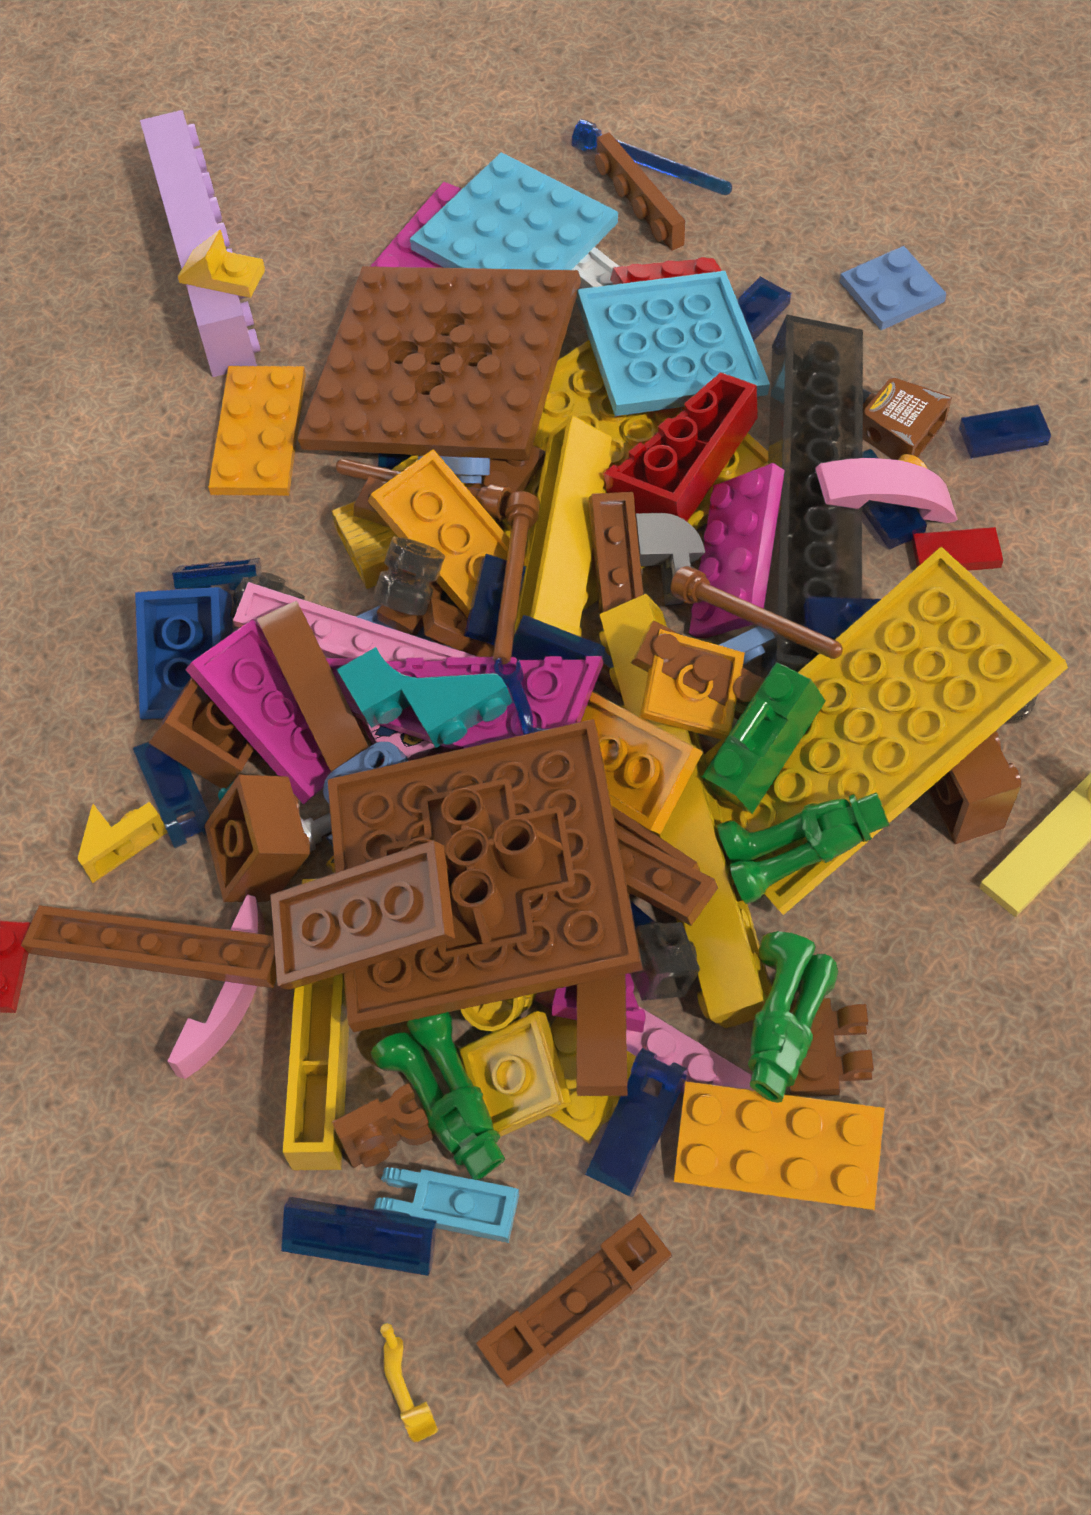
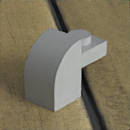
[635,513,705,606]

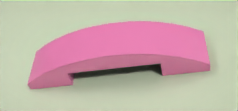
[815,458,958,523]
[168,895,265,1079]

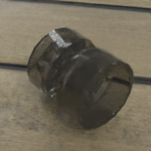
[373,537,445,615]

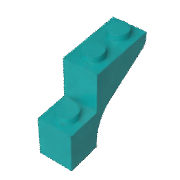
[337,647,513,748]

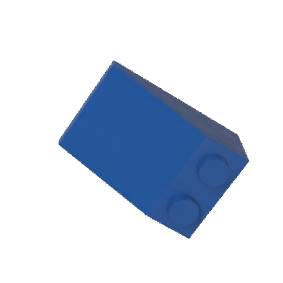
[135,587,233,720]

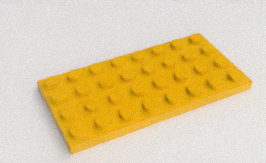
[704,547,1068,915]

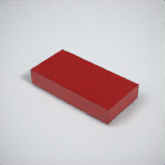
[912,527,1004,571]

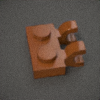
[789,998,874,1096]
[332,1083,433,1168]

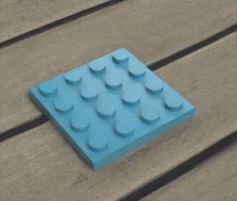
[410,152,618,270]
[576,271,770,416]

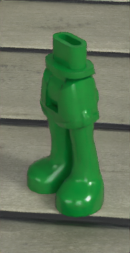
[717,792,890,904]
[748,931,838,1103]
[371,1012,505,1180]

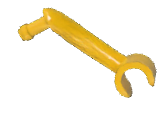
[380,1323,438,1442]

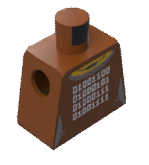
[848,378,952,460]

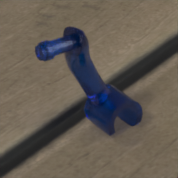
[494,658,552,735]

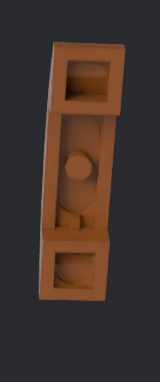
[257,600,368,772]
[476,1213,672,1388]

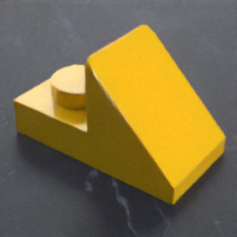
[178,230,265,298]
[78,802,168,883]

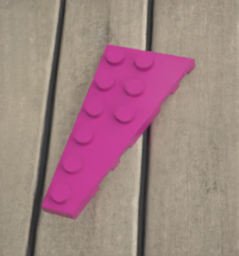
[326,656,603,750]

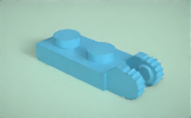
[373,1167,520,1243]

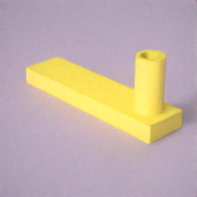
[979,773,1091,918]

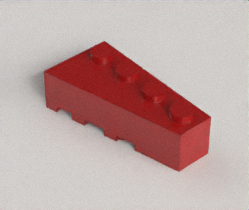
[604,372,758,522]

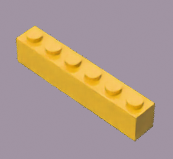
[513,415,612,657]
[283,879,349,1171]

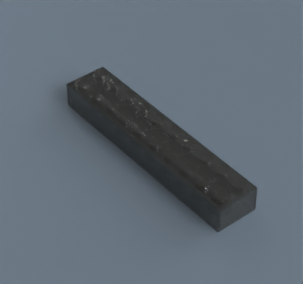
[761,314,863,679]

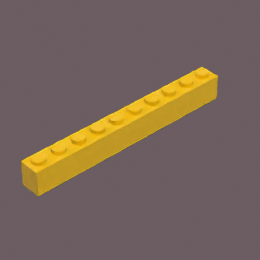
[599,594,772,1028]

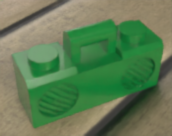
[701,662,826,814]

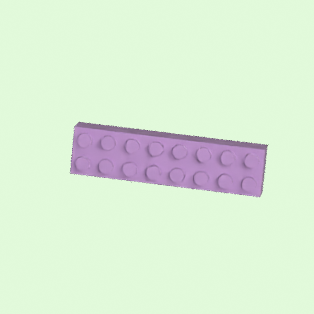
[140,110,261,377]

